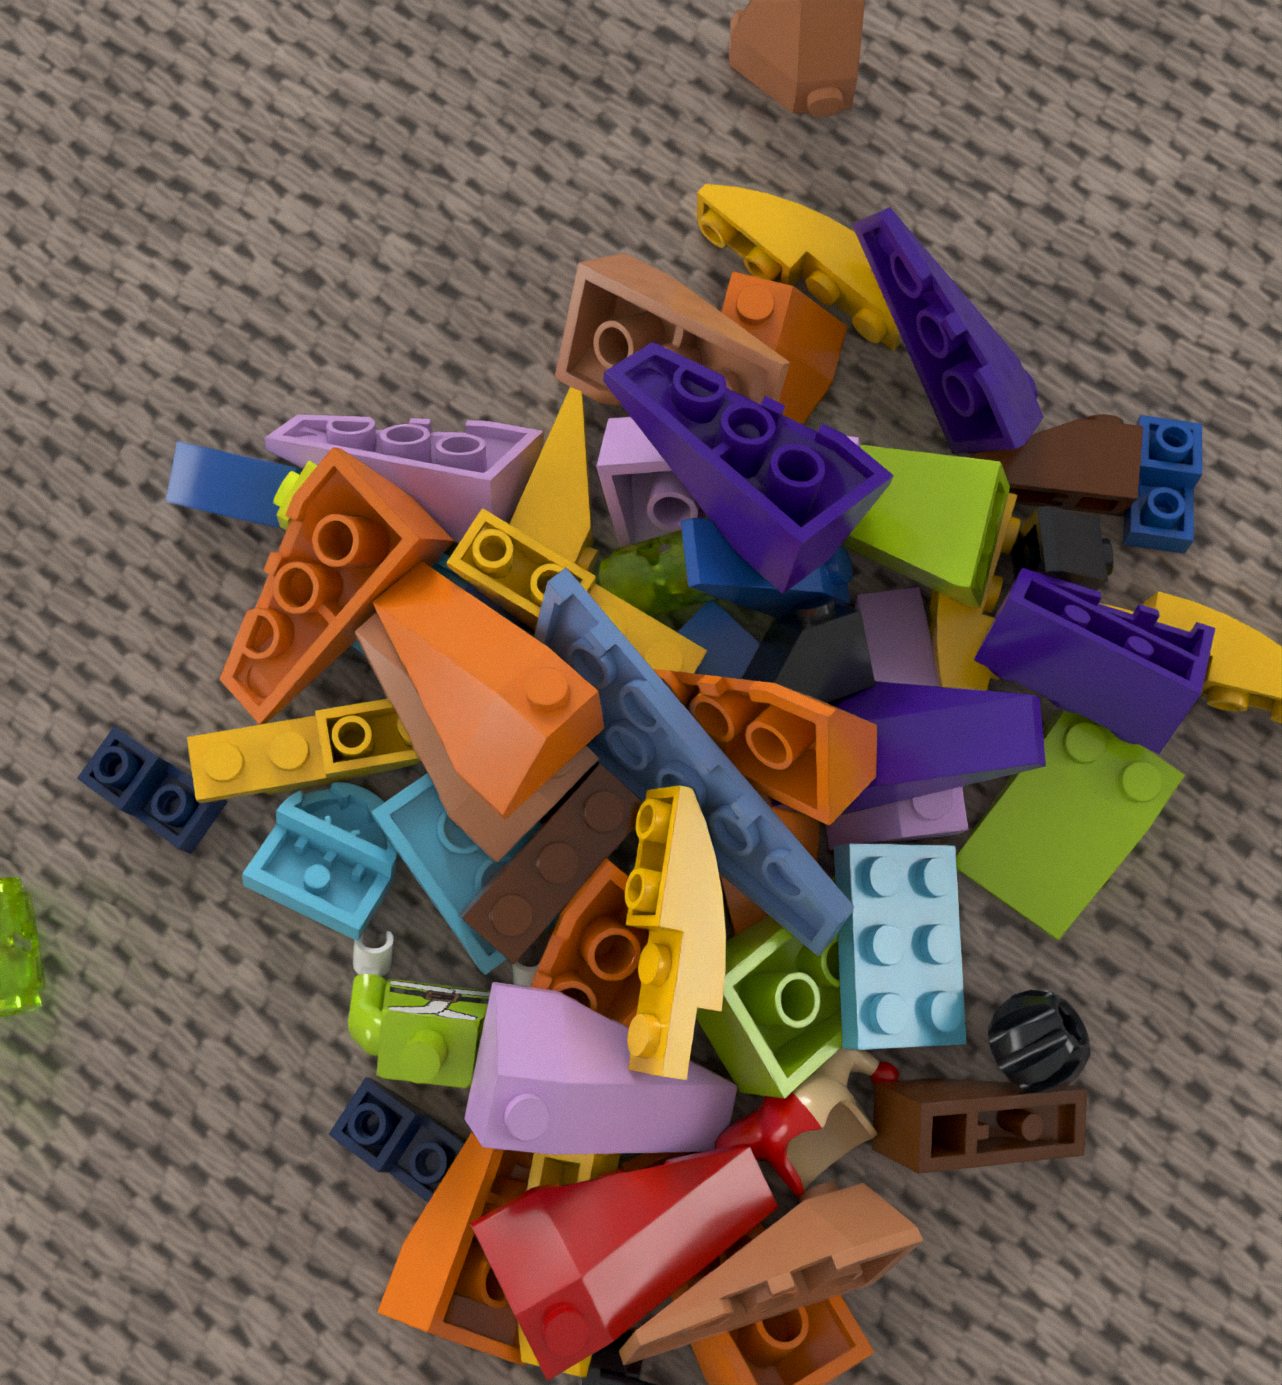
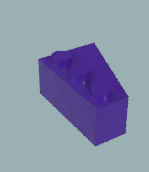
[974,568,1215,754]

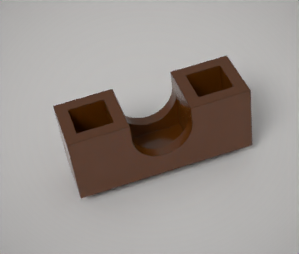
[458,763,643,965]

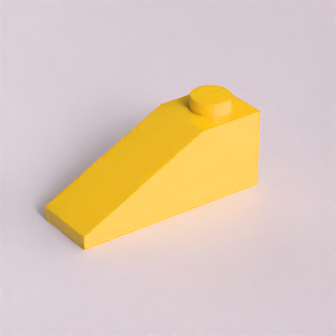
[509,387,599,573]

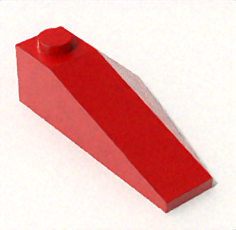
[470,1144,778,1381]

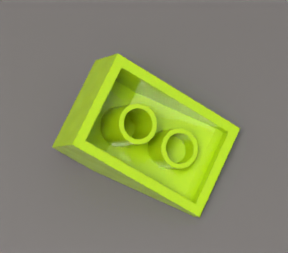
[956,708,1185,940]
[696,876,842,1099]

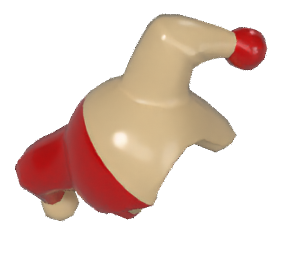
[714,1047,899,1198]

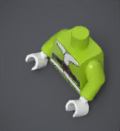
[348,931,539,1088]

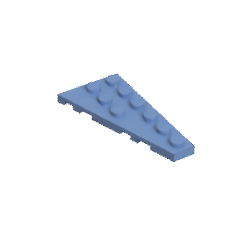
[534,568,855,956]

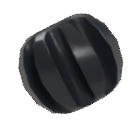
[988,989,1091,1092]

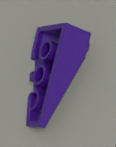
[852,207,1044,454]
[603,342,894,594]
[772,681,1046,816]

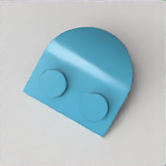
[242,782,398,941]

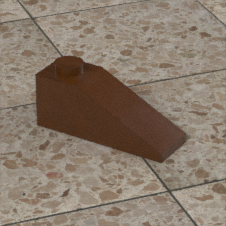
[967,414,1143,516]
[872,1078,1087,1174]

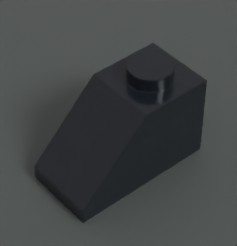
[1011,506,1114,591]
[742,597,876,703]

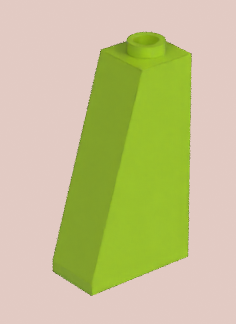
[842,445,1010,608]

